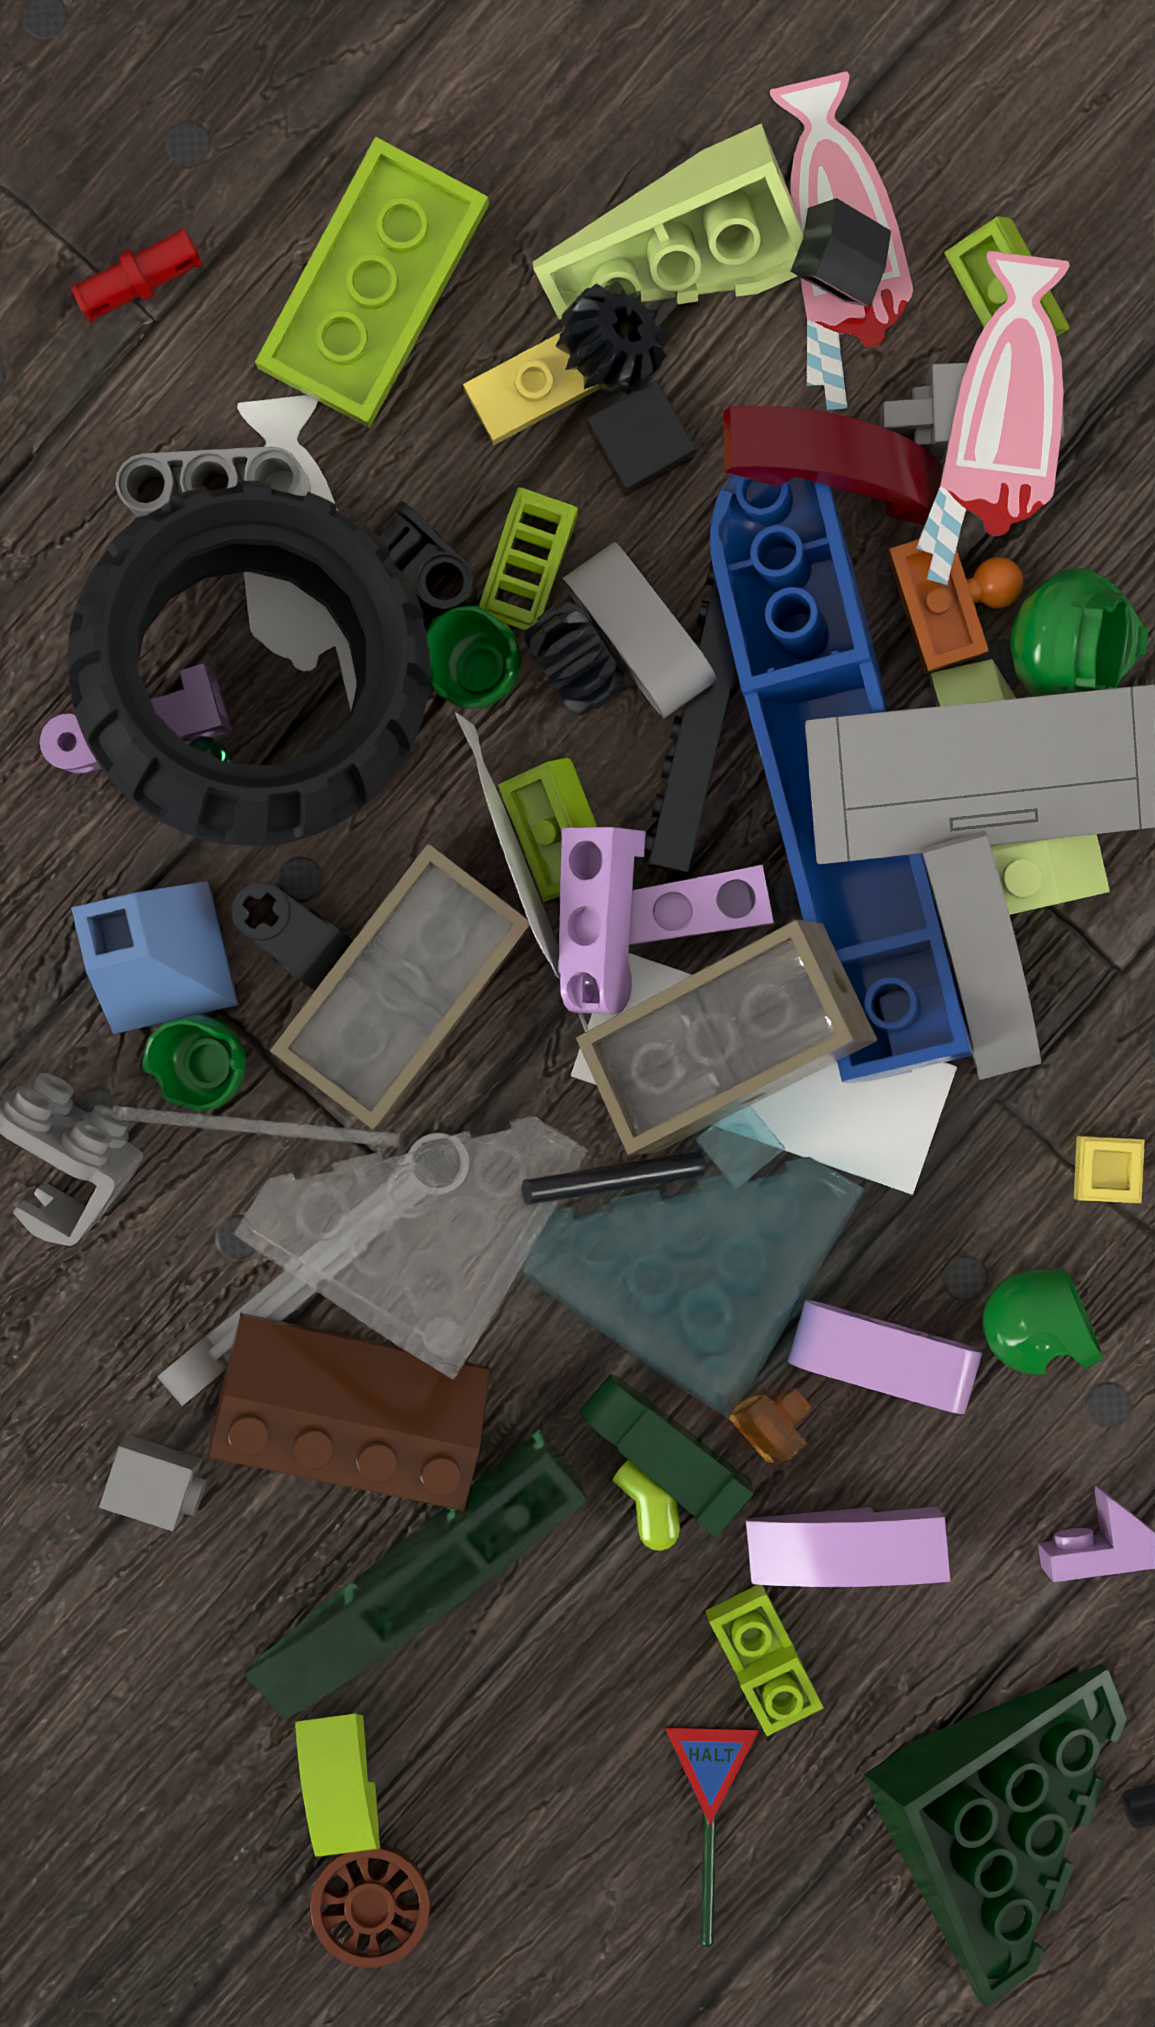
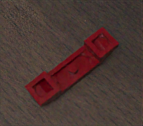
[723,405,943,525]

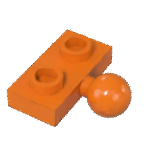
[886,539,1024,674]

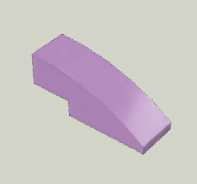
[745,1507,951,1587]

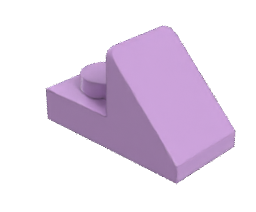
[1038,1485,1155,1582]

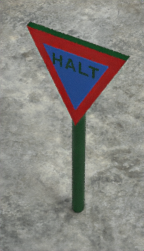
[664,1726,759,1948]

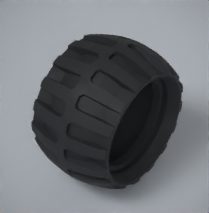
[67,481,430,846]

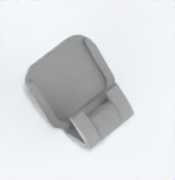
[0,1073,143,1246]

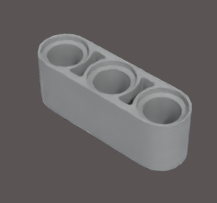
[115,446,311,517]
[561,542,717,718]

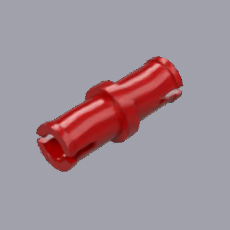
[71,226,203,324]

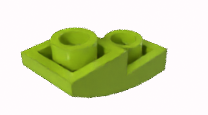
[705,1584,823,1736]
[295,1713,380,1857]

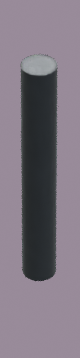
[521,1151,706,1205]

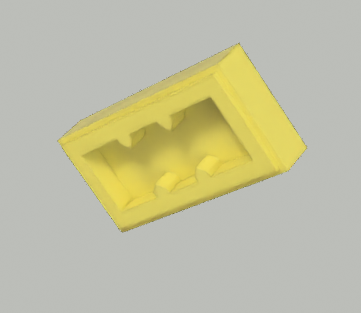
[463,332,600,445]

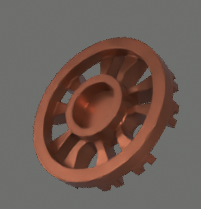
[310,1845,430,1968]

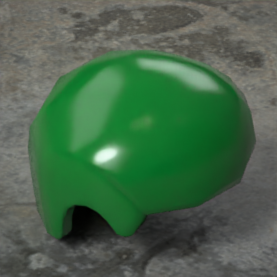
[426,606,522,709]
[142,1014,247,1112]

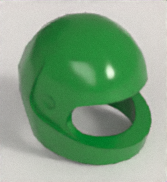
[982,1268,1104,1376]

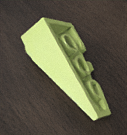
[532,124,804,320]
[929,659,1110,915]

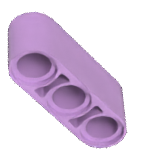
[788,1300,983,1414]

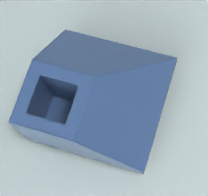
[71,881,239,1034]

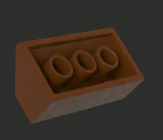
[209,1313,490,1511]

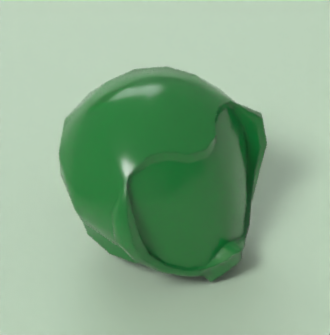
[1010,568,1148,697]

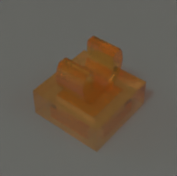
[727,1388,812,1464]

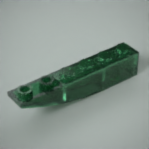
[244,1429,588,1720]

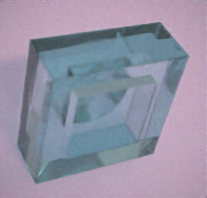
[694,1105,785,1189]

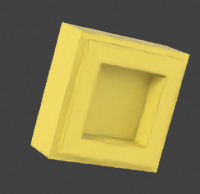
[1074,1136,1145,1203]

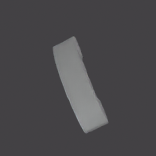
[921,831,1041,1080]

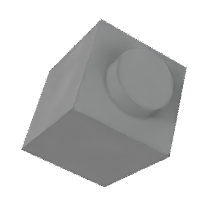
[99,1435,207,1531]

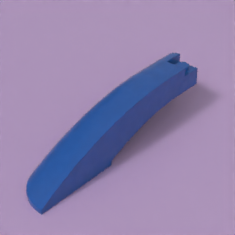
[710,474,973,1083]

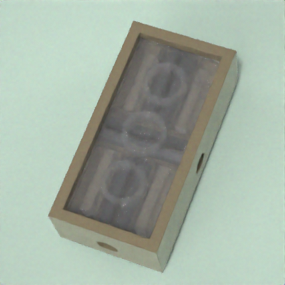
[270,844,531,1130]
[576,919,878,1155]

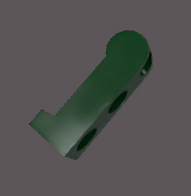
[579,1374,754,1538]

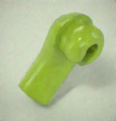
[613,1460,680,1551]

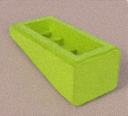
[479,487,578,632]

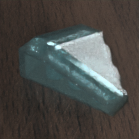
[511,1157,864,1418]

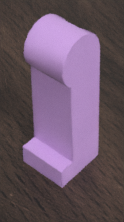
[40,663,232,774]
[558,827,646,1014]
[629,865,774,946]

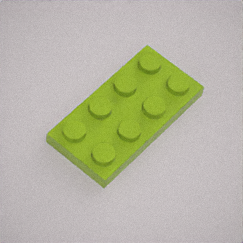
[255,136,489,428]

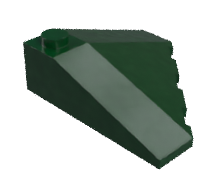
[864,1664,1127,2008]

